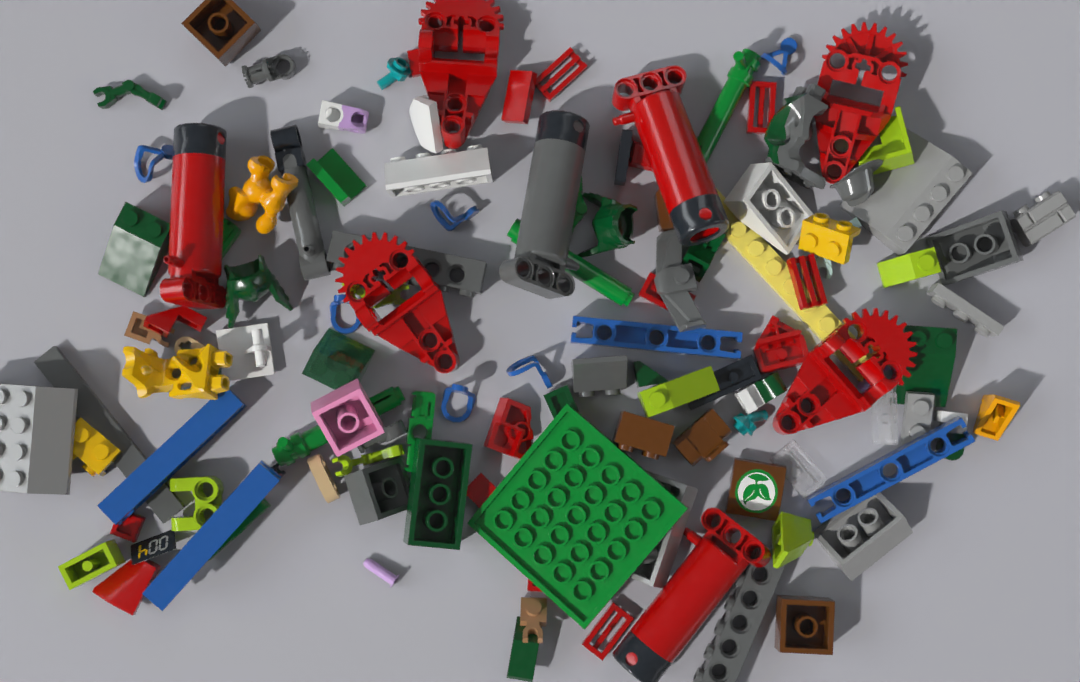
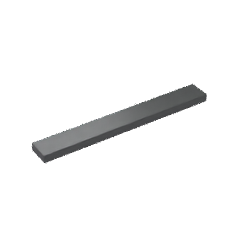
[34,346,185,523]

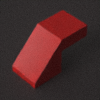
[143,306,207,338]

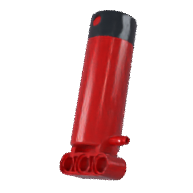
[612,65,729,246]
[160,123,227,310]
[612,507,771,682]

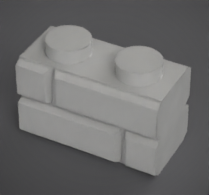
[1010,191,1076,247]

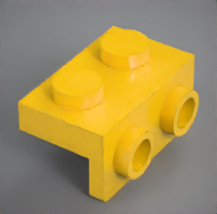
[798,213,861,265]
[73,417,122,477]

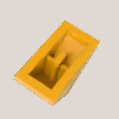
[973,394,1020,441]

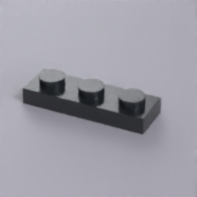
[687,355,762,410]

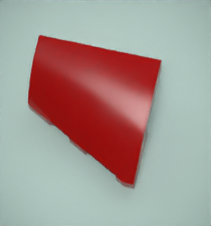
[483,397,534,460]
[92,559,161,616]

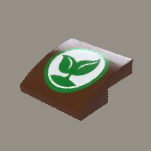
[725,457,787,521]

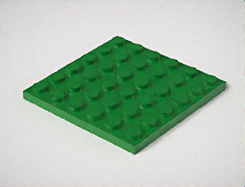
[467,404,688,630]

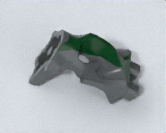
[764,83,828,189]

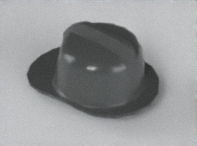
[830,159,883,207]

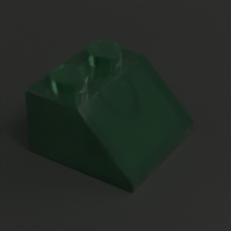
[302,328,376,390]

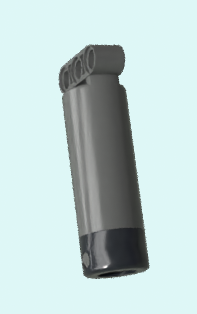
[499,110,590,299]

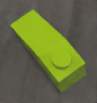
[637,366,720,417]

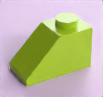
[877,247,941,288]
[771,511,814,569]

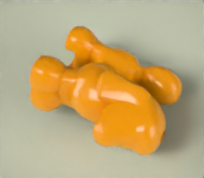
[226,155,298,234]

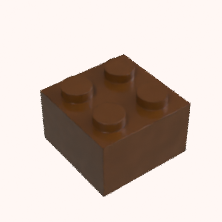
[181,0,261,67]
[612,411,675,460]
[774,595,835,655]

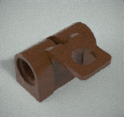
[671,408,732,467]

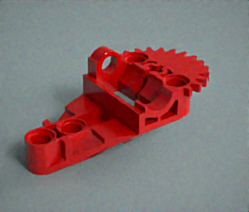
[418,0,504,149]
[815,22,908,184]
[335,232,460,373]
[772,308,917,435]

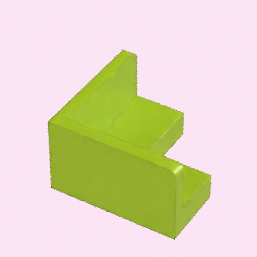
[858,106,915,175]

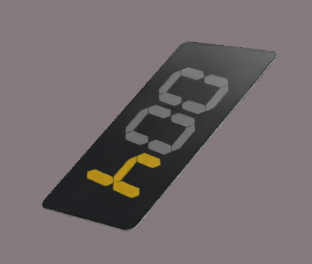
[130,530,176,565]

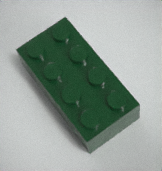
[403,437,473,550]

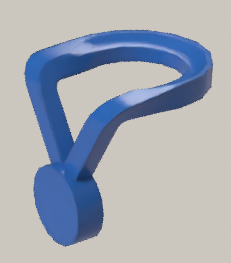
[761,38,797,76]
[134,145,173,183]
[430,200,479,231]
[330,294,361,334]
[506,355,553,389]
[441,384,476,423]

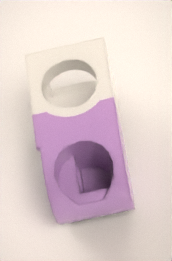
[318,100,369,134]

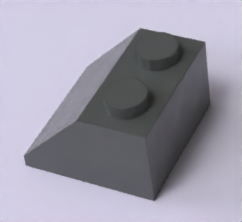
[344,457,410,525]

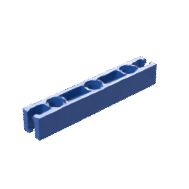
[570,316,743,359]
[97,388,247,525]
[807,416,975,523]
[142,460,282,611]

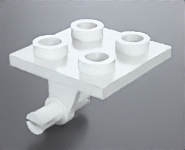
[216,323,275,381]

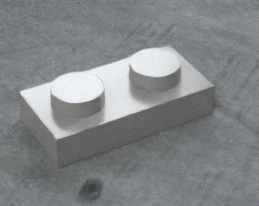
[900,391,935,444]

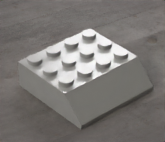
[0,384,78,495]

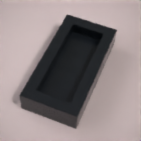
[614,129,633,186]

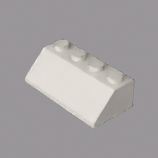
[384,145,493,198]

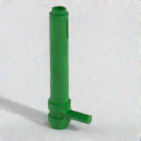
[697,49,761,164]
[507,218,635,307]
[272,386,405,467]

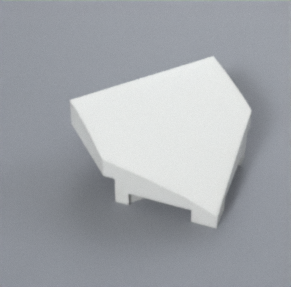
[409,94,443,153]

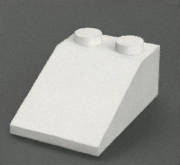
[724,162,814,254]

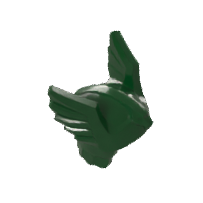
[577,192,638,258]
[224,255,293,329]

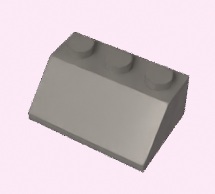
[814,492,913,581]

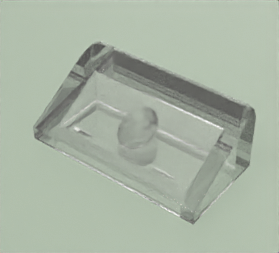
[871,392,898,445]
[770,440,827,499]

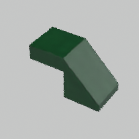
[682,229,729,283]
[632,361,668,388]
[506,616,542,682]

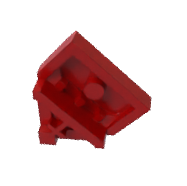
[753,315,809,375]

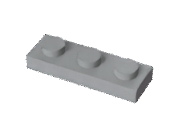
[927,283,1004,337]

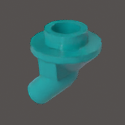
[377,57,411,90]
[733,410,768,436]

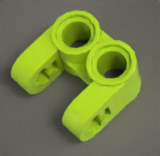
[170,476,224,531]

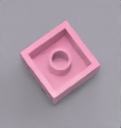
[311,378,385,457]

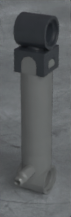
[270,125,331,281]

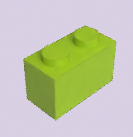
[58,539,126,590]

